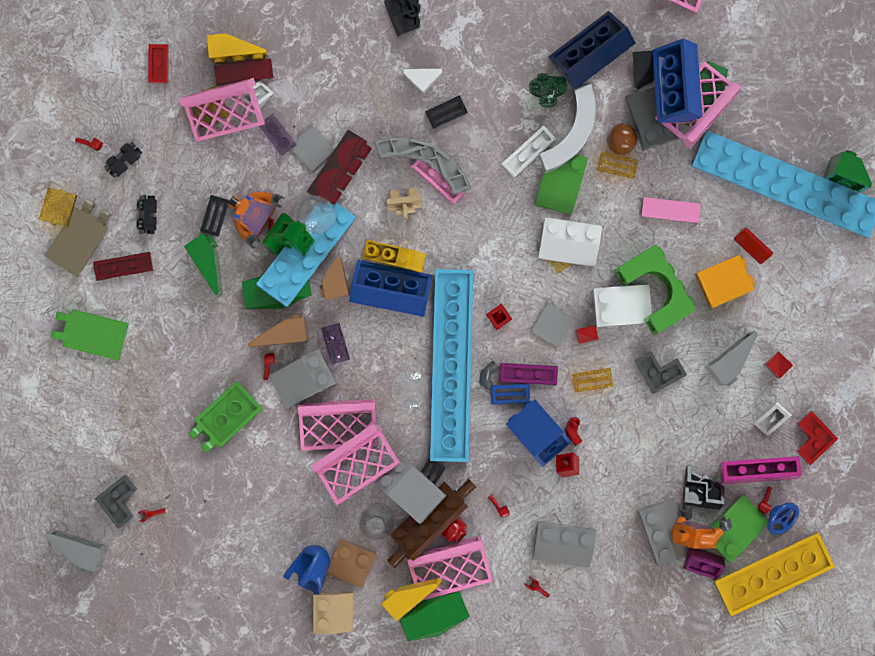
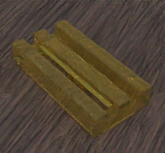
[597,152,639,179]
[572,368,613,393]

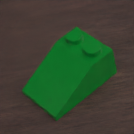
[184,234,223,296]

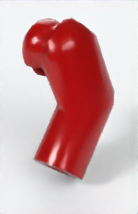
[565,417,583,446]

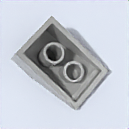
[705,331,758,386]
[269,349,337,409]
[374,454,446,524]
[45,529,108,574]

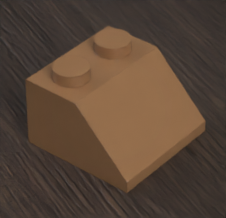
[319,257,350,301]
[327,538,376,588]

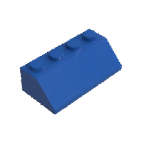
[653,38,703,123]
[349,260,433,317]

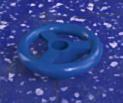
[767,503,799,535]

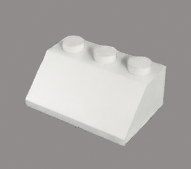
[538,217,602,267]

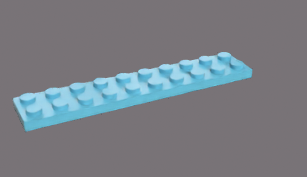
[691,131,875,238]
[430,269,473,462]

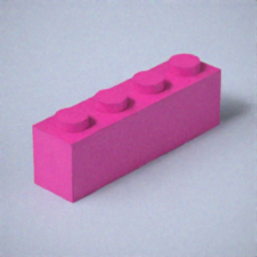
[719,456,801,485]

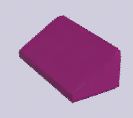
[683,548,726,580]

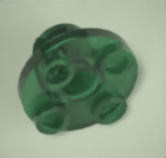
[529,73,567,108]

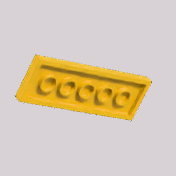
[714,532,835,617]

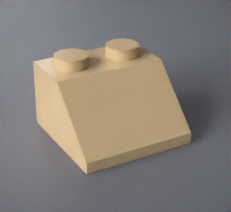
[313,592,353,634]

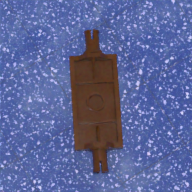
[387,479,477,568]

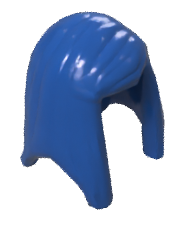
[283,545,330,594]

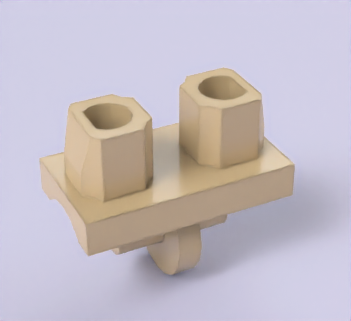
[386,187,422,220]

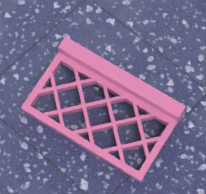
[655,61,741,149]
[179,78,265,142]
[298,399,378,451]
[311,423,401,505]
[407,535,493,601]

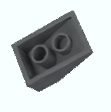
[625,87,680,151]

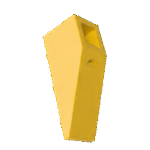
[207,33,268,63]
[362,240,426,273]

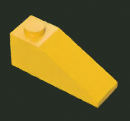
[382,578,442,621]

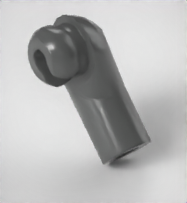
[479,361,499,389]

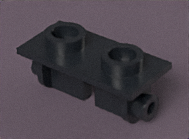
[104,141,142,178]
[136,195,157,234]

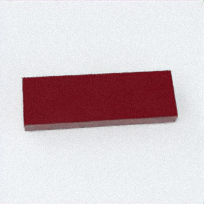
[214,58,274,85]
[93,252,154,281]

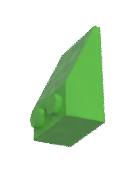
[535,155,588,215]
[708,494,768,563]

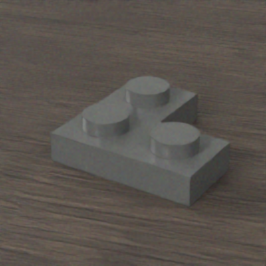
[634,351,687,394]
[95,475,138,529]

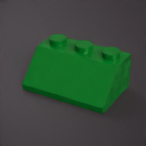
[823,150,872,192]

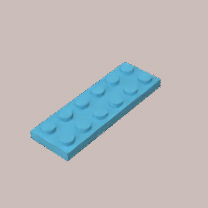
[256,201,356,308]

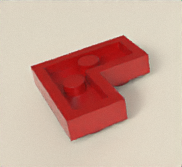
[796,411,838,465]

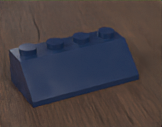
[548,11,636,89]

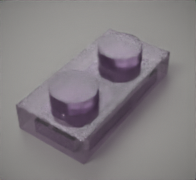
[259,114,297,156]
[321,323,350,365]

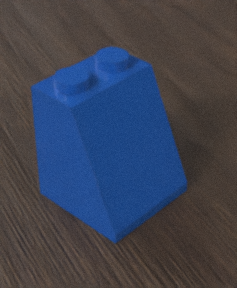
[506,399,571,467]

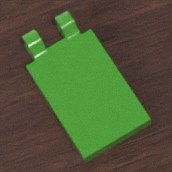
[50,309,129,360]
[188,381,263,453]

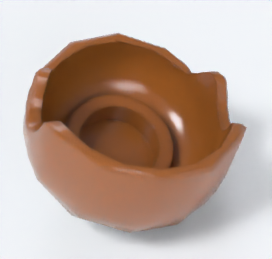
[607,123,638,155]

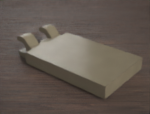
[45,200,112,277]

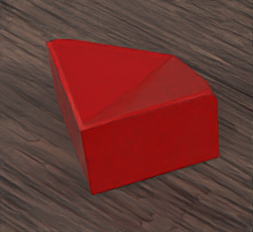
[486,303,512,330]
[576,325,599,344]
[764,351,793,379]
[556,452,580,477]

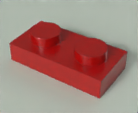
[148,44,169,84]

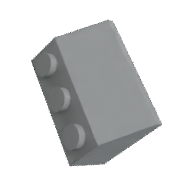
[637,498,690,567]
[533,521,597,567]

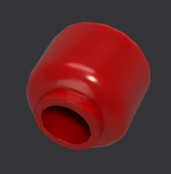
[441,516,467,543]

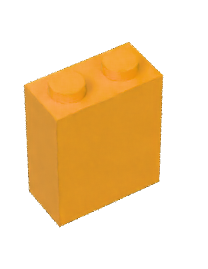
[695,255,755,309]

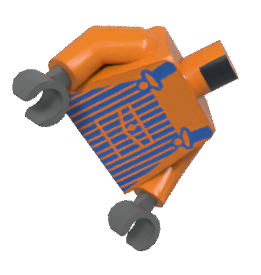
[228,192,285,249]
[671,505,732,549]

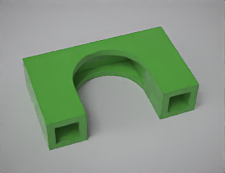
[614,244,696,335]

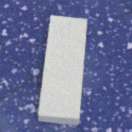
[501,125,556,178]

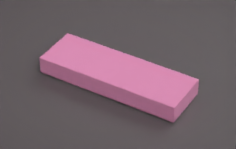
[411,160,466,205]
[641,197,701,223]

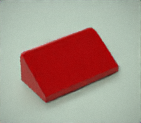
[734,227,773,264]

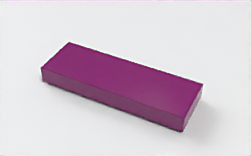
[499,363,558,385]

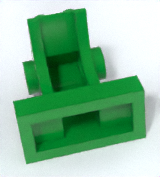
[262,213,315,256]

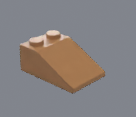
[248,315,309,347]

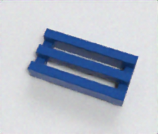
[491,384,530,404]

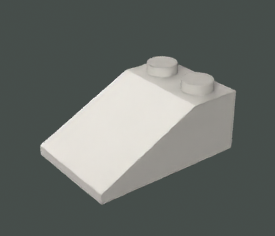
[592,284,652,327]

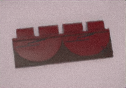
[307,130,372,205]

